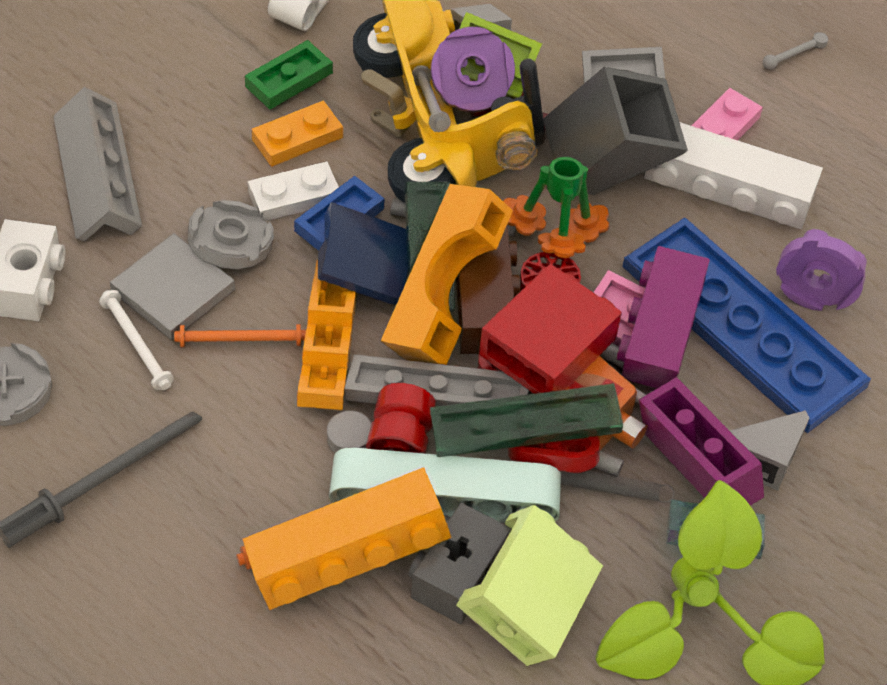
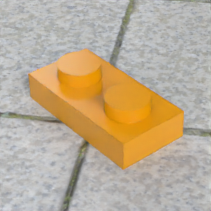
[252,100,343,167]

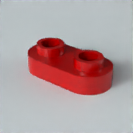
[507,423,600,473]

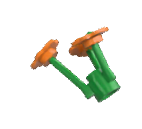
[503,157,609,258]

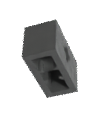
[408,503,511,624]

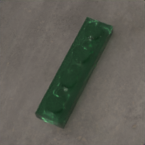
[430,383,623,457]

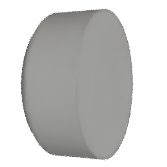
[327,410,371,453]

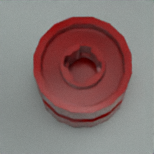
[366,383,436,454]

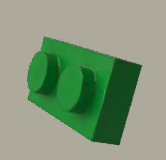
[244,40,333,110]

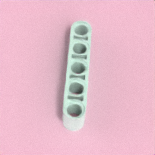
[329,448,561,523]

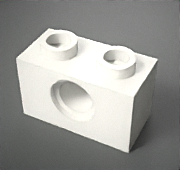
[0,219,65,321]

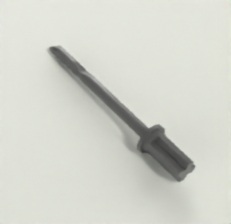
[0,411,203,548]

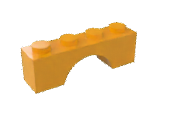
[381,184,513,365]

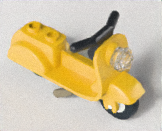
[353,0,545,208]

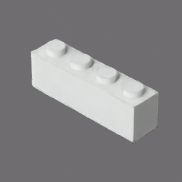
[644,122,823,229]

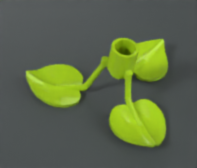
[595,480,825,685]

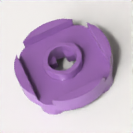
[431,27,515,112]
[776,229,867,311]

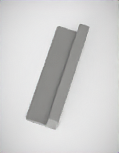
[54,87,142,241]

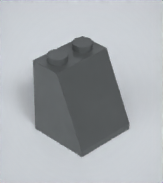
[543,66,688,195]

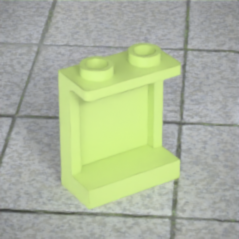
[456,505,603,666]

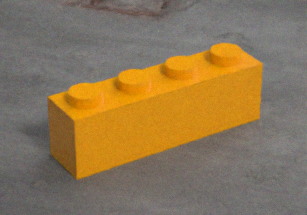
[243,467,452,610]

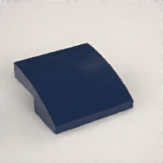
[318,202,410,306]

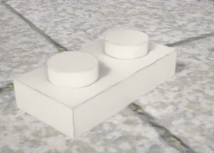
[248,161,339,221]

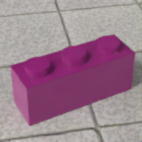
[616,246,710,388]
[639,377,764,506]

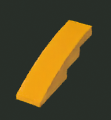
[297,260,357,410]

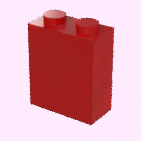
[479,264,622,405]

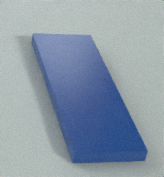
[622,217,871,434]

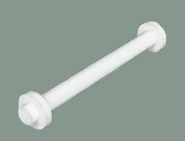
[99,290,174,390]

